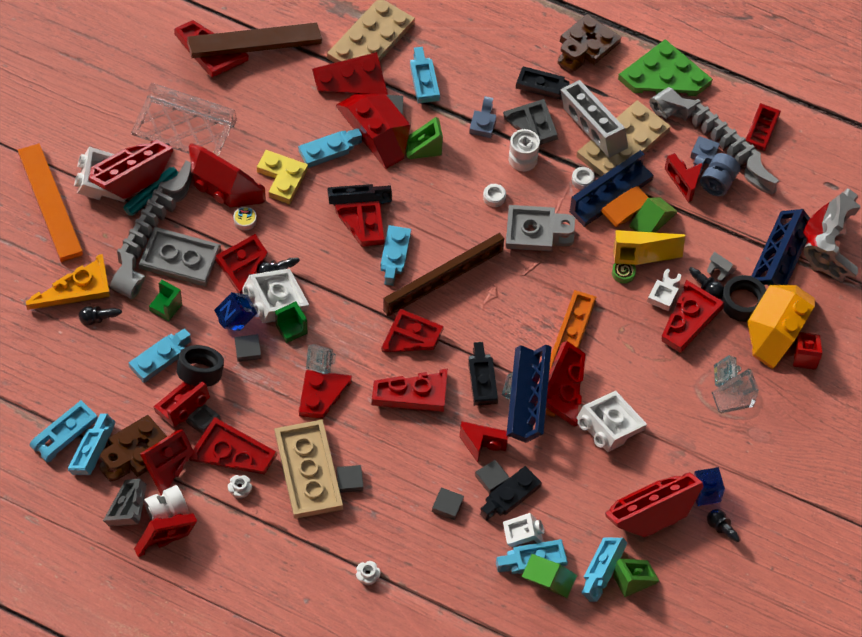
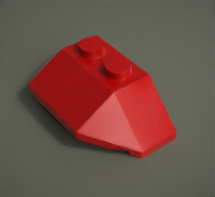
[336,94,411,169]
[89,140,173,199]
[189,143,266,208]
[605,472,703,537]

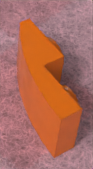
[601,186,649,227]

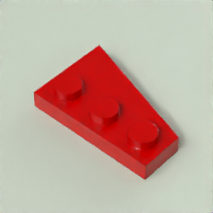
[174,20,249,78]
[312,52,388,95]
[662,280,724,353]
[537,341,586,427]
[371,368,448,412]
[189,417,278,475]

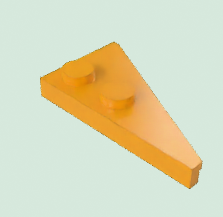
[26,254,110,310]

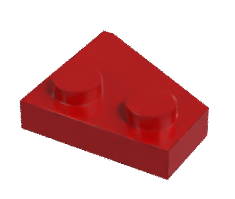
[335,201,384,246]
[215,234,268,295]
[381,309,444,352]
[299,370,352,419]
[140,430,194,495]
[134,513,197,557]

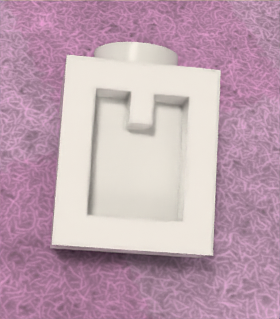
[503,513,545,547]

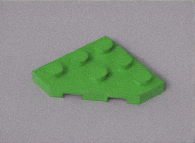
[618,39,713,96]

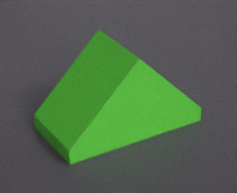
[406,117,443,159]
[629,197,677,233]
[521,554,577,598]
[613,559,659,597]

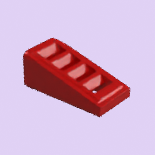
[746,103,781,151]

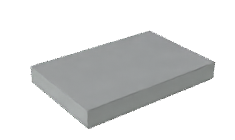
[139,227,221,287]

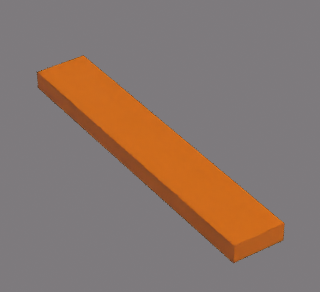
[18,143,83,262]
[535,290,597,417]

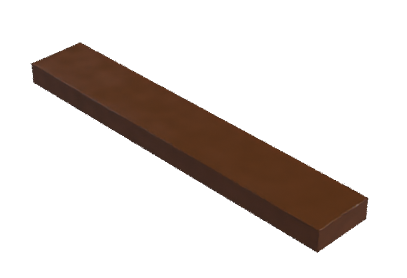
[187,22,322,58]
[383,233,504,316]

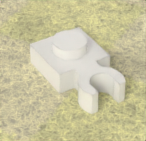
[647,269,681,311]

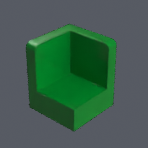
[149,280,182,321]
[275,301,308,343]

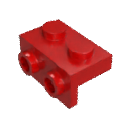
[153,382,210,428]

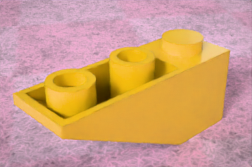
[613,230,685,265]

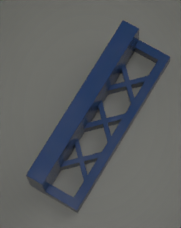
[569,150,654,227]
[751,209,810,286]
[506,345,552,443]

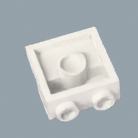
[74,147,126,202]
[243,268,309,323]
[576,391,647,452]

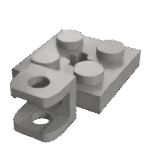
[506,205,575,251]

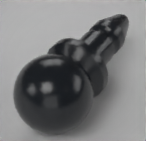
[257,258,300,274]
[689,267,724,299]
[79,306,122,325]
[707,509,740,542]

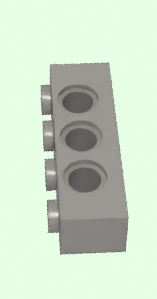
[560,80,628,158]

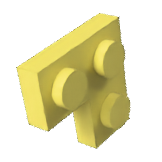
[257,150,308,204]

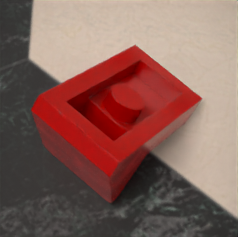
[665,153,702,203]
[793,332,822,370]
[459,421,509,462]

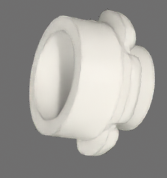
[228,475,252,498]
[356,561,381,585]

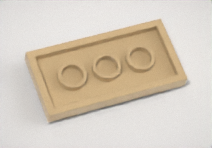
[327,0,415,63]
[576,100,671,176]
[274,420,343,519]

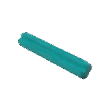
[123,167,178,216]

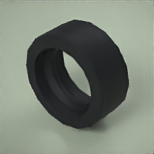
[721,275,766,322]
[176,345,224,387]

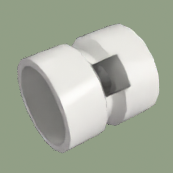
[508,129,540,172]
[144,485,189,521]

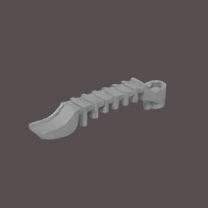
[649,87,779,195]
[110,160,192,299]

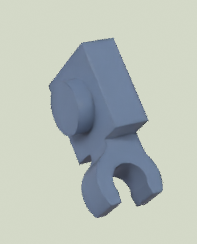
[469,96,496,138]
[690,136,720,174]

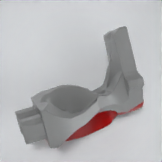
[803,188,861,283]

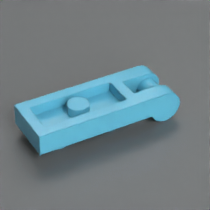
[30,400,98,462]

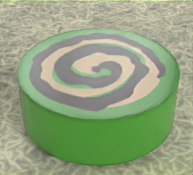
[612,263,636,283]

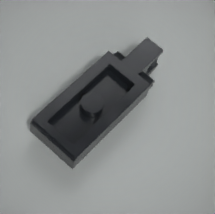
[516,66,570,100]
[327,184,392,205]
[468,342,498,406]
[480,466,542,521]

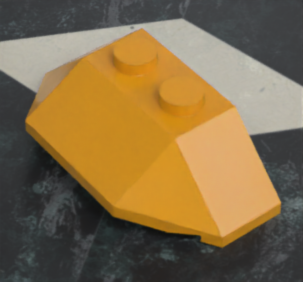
[747,285,815,369]

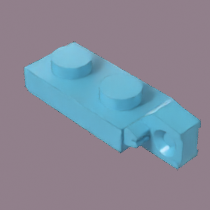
[410,47,440,104]
[298,129,362,168]
[380,225,411,286]
[128,328,191,383]
[68,414,116,475]
[581,537,628,602]
[495,539,568,574]

